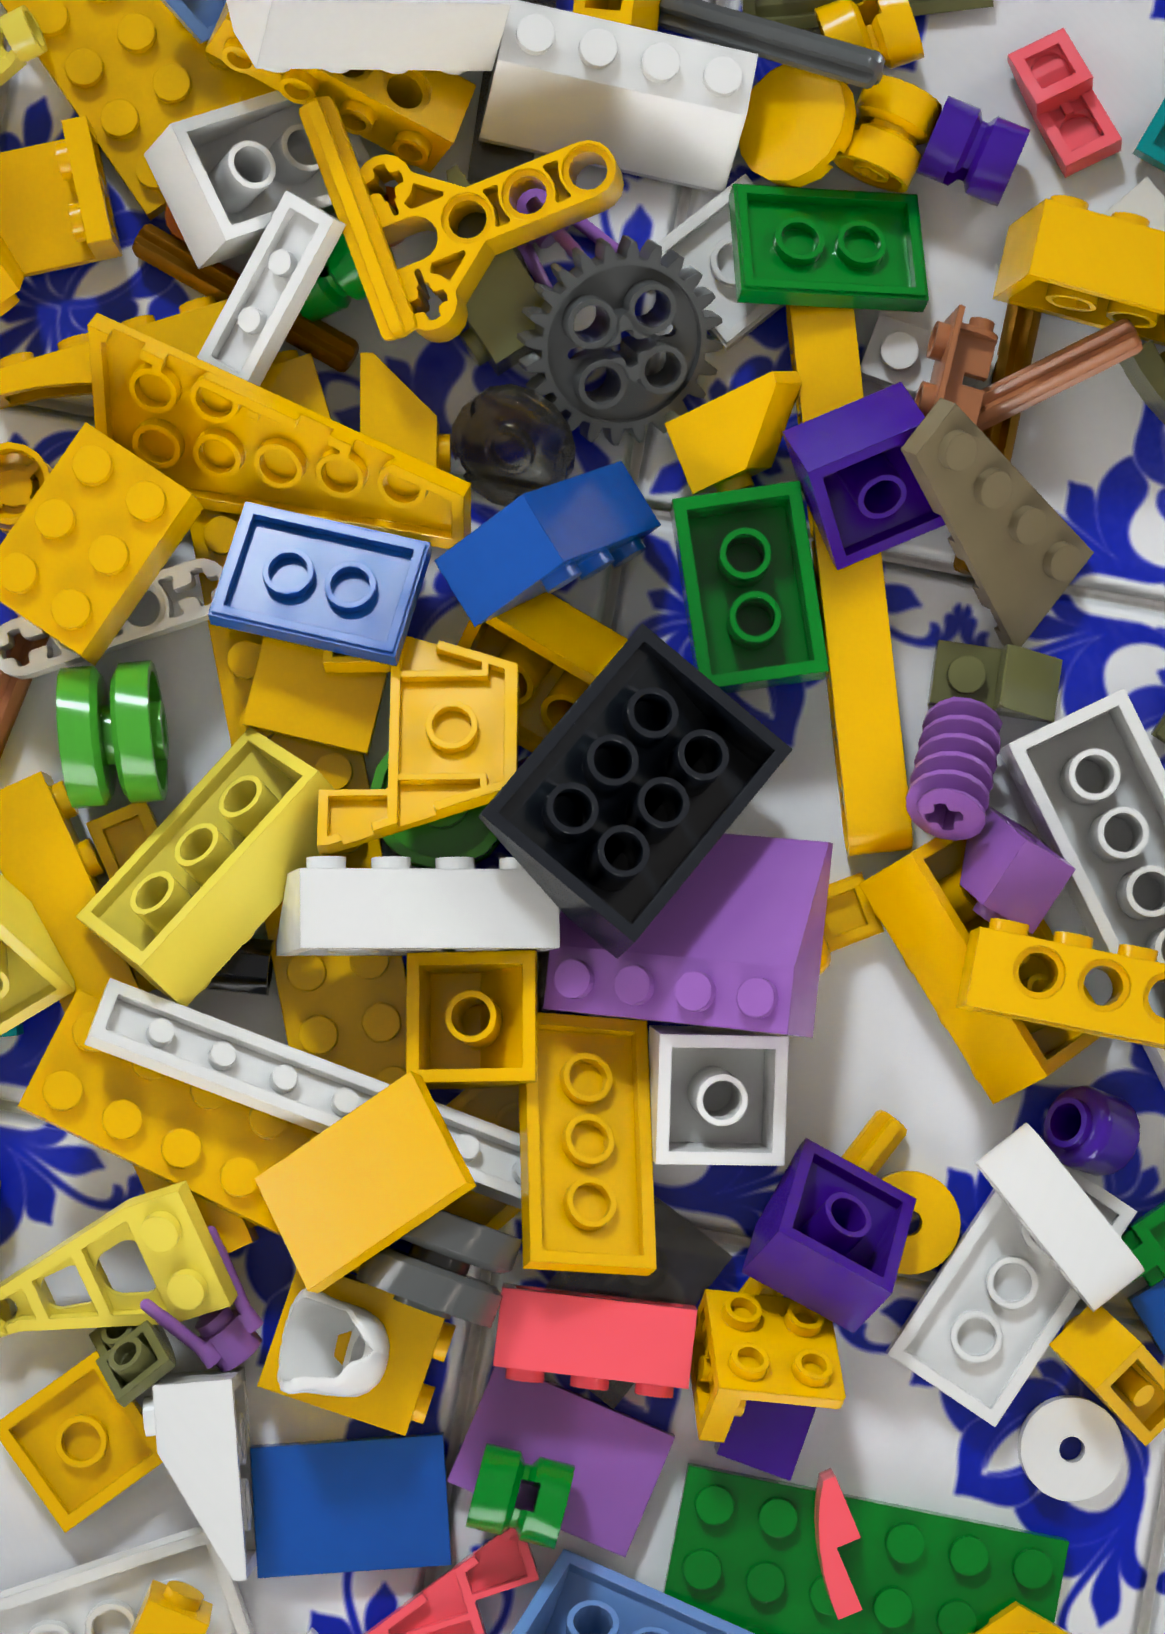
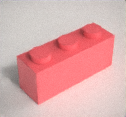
[493,1283,697,1398]

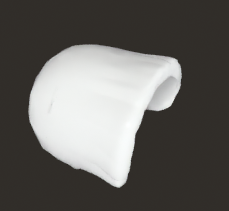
[277,1288,390,1397]

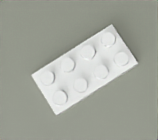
[885,1165,1137,1427]

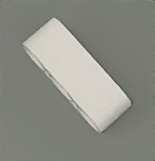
[975,1123,1145,1312]

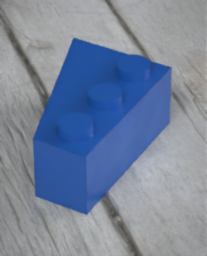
[434,461,661,627]

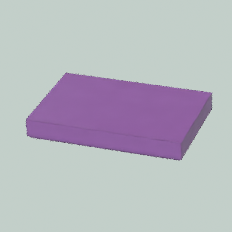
[447,1366,675,1557]

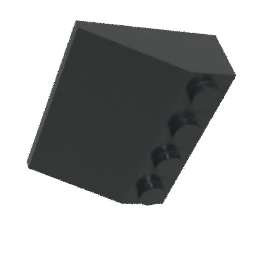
[478,623,793,959]

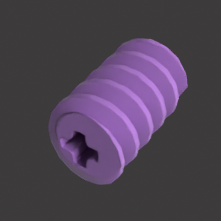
[906,697,1003,841]

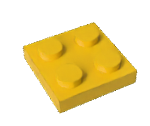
[0,1350,163,1533]

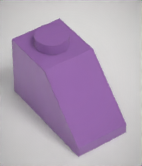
[960,806,1076,934]

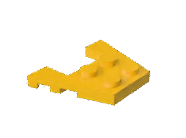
[317,636,519,855]

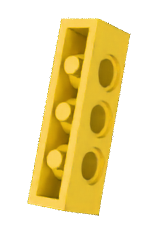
[205,2,476,173]
[956,918,1165,1049]

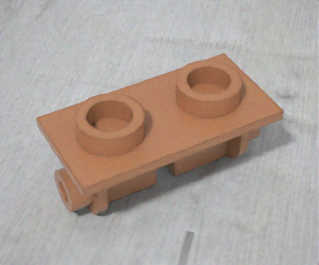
[915,305,998,425]

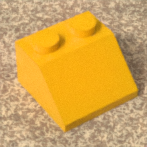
[406,950,537,1090]

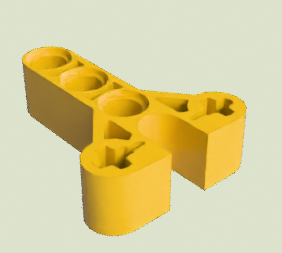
[360,140,624,343]

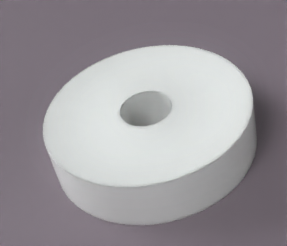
[1017,1395,1124,1502]

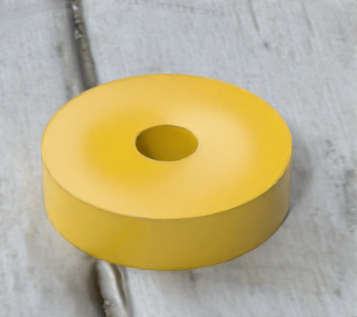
[880,1170,961,1275]

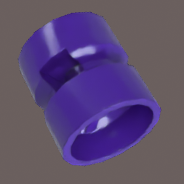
[916,96,1030,206]

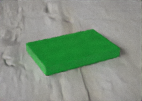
[729,184,929,312]

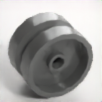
[356,1210,522,1328]

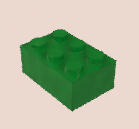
[670,480,829,694]

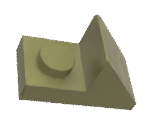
[927,640,1063,723]

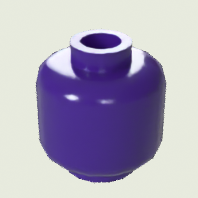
[1044,1086,1140,1176]

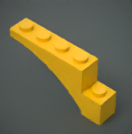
[0,296,332,420]

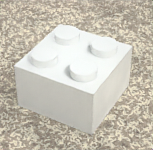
[648,1025,789,1166]

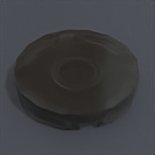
[451,384,576,507]

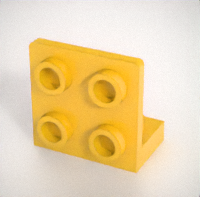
[0,115,122,277]
[690,1289,846,1443]

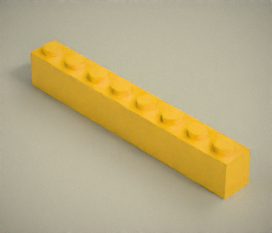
[0,771,259,1253]

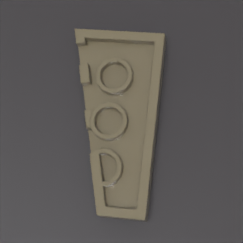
[901,398,1094,647]

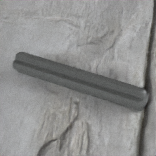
[658,0,885,89]

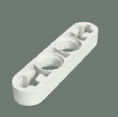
[0,558,223,680]

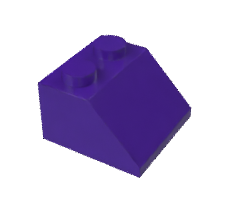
[782,382,946,570]
[742,1138,916,1333]

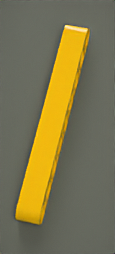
[786,305,913,856]

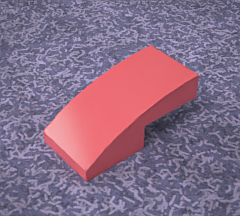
[1007,28,1122,178]
[814,1468,863,1620]

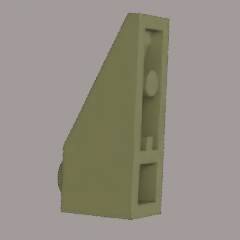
[446,164,544,376]

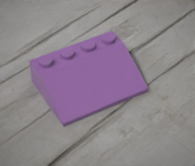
[543,834,833,1038]

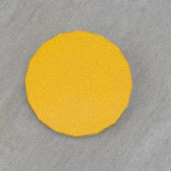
[739,64,857,187]

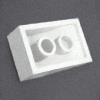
[144,90,370,269]
[143,1367,257,1581]

